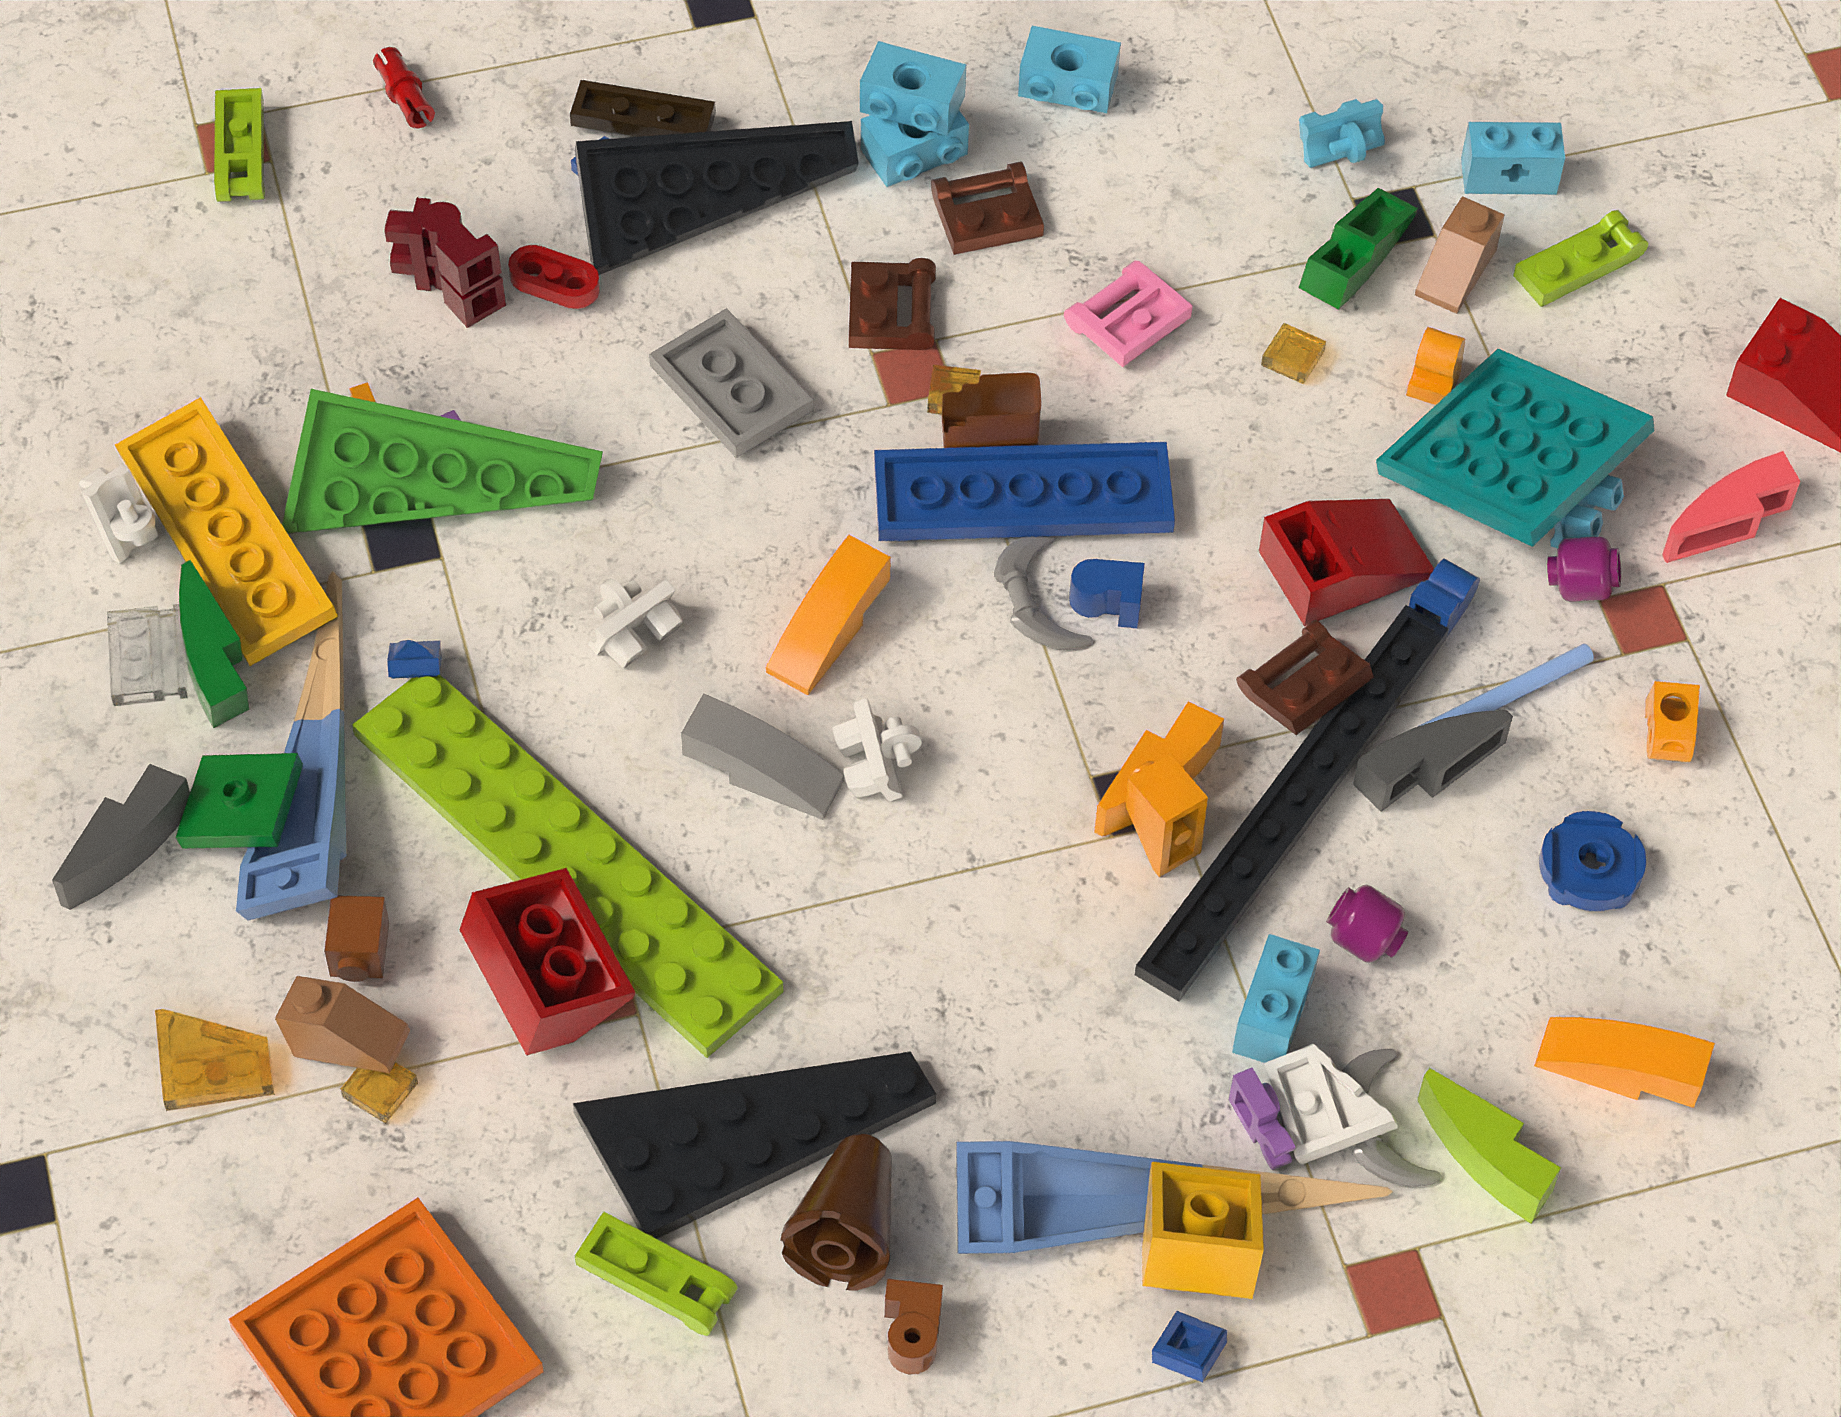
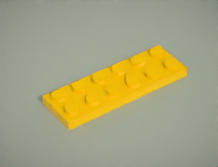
[115,397,338,666]

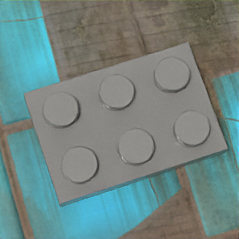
[649,308,814,458]

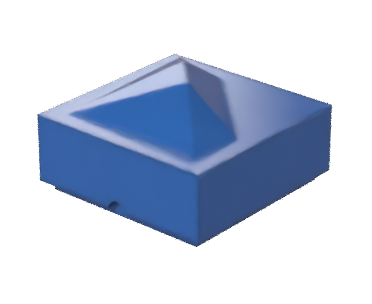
[387,640,442,679]
[1152,1311,1227,1383]

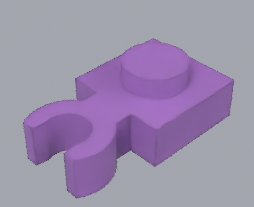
[1228,1067,1295,1171]

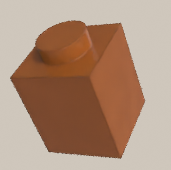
[324,895,389,982]

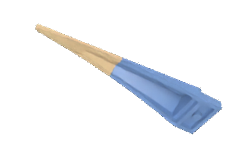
[236,571,347,921]
[956,1141,1393,1254]

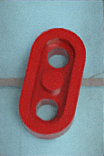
[508,245,600,309]

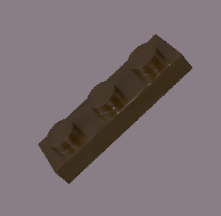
[570,80,716,137]

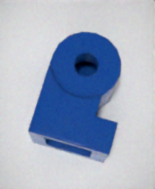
[1409,558,1480,637]
[1069,559,1145,629]

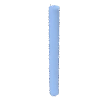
[1417,644,1594,727]

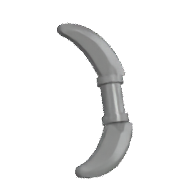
[994,536,1093,650]
[1342,1049,1441,1187]

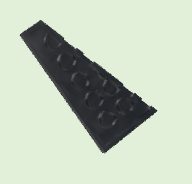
[575,121,859,275]
[573,1051,937,1239]

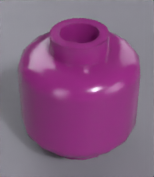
[1547,537,1621,602]
[1326,884,1409,963]

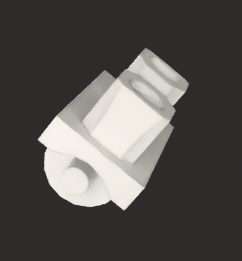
[79,464,159,564]
[588,578,683,668]
[832,698,922,802]

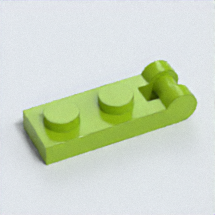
[214,88,265,202]
[1513,210,1649,307]
[575,1211,738,1336]

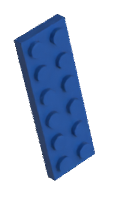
[874,442,1175,541]

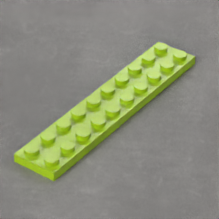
[352,675,784,1058]

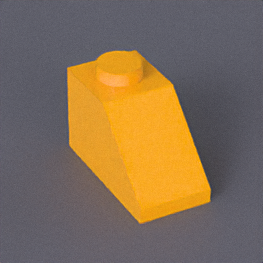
[1125,753,1208,877]

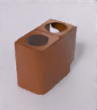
[942,372,1041,448]

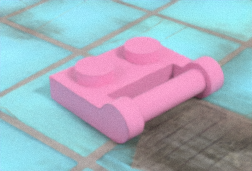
[1064,260,1193,367]

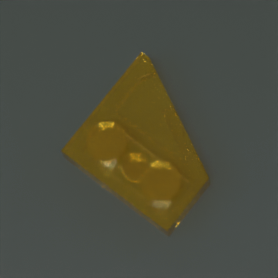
[155,1009,275,1111]

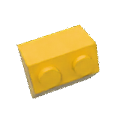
[1142,1162,1264,1299]

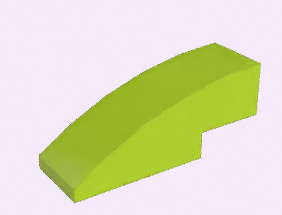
[1417,1068,1561,1224]

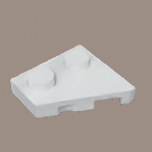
[1264,1044,1399,1165]

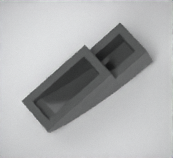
[1353,710,1513,812]
[52,764,190,910]

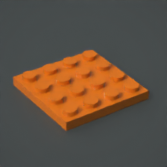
[228,1197,544,1417]

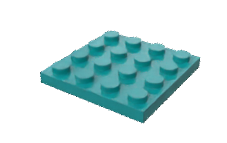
[1376,349,1655,547]

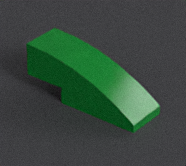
[1298,188,1418,310]
[179,560,249,728]

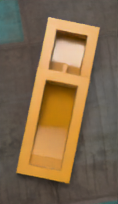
[766,534,891,695]
[1094,701,1224,837]
[1534,1017,1715,1108]

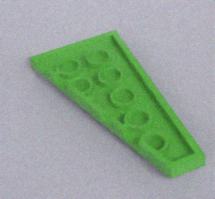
[282,389,603,534]

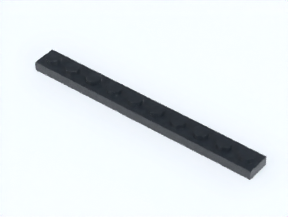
[1135,605,1449,1002]

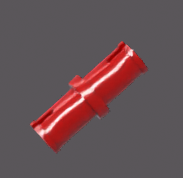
[373,47,435,129]

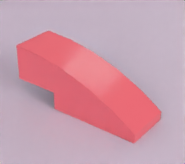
[1662,451,1800,563]

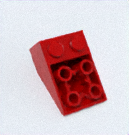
[1259,499,1434,626]

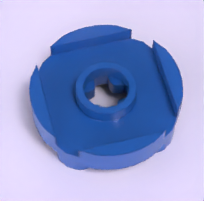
[1539,811,1646,911]

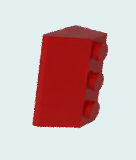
[459,868,636,1056]

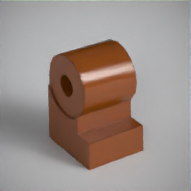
[884,1279,943,1375]

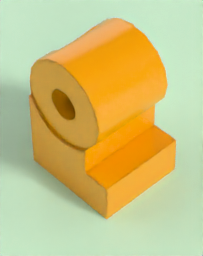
[1406,327,1466,405]
[1645,681,1700,762]

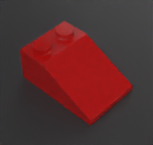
[1726,298,1841,453]

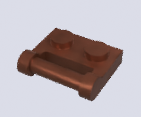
[931,161,1044,255]
[849,258,936,350]
[1236,620,1374,735]

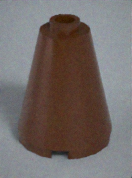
[780,1134,892,1291]

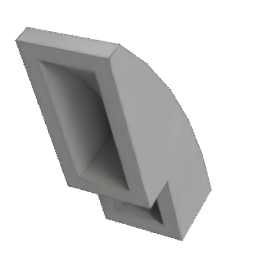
[681,693,844,820]

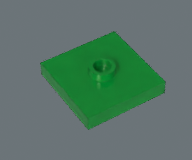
[175,753,303,849]

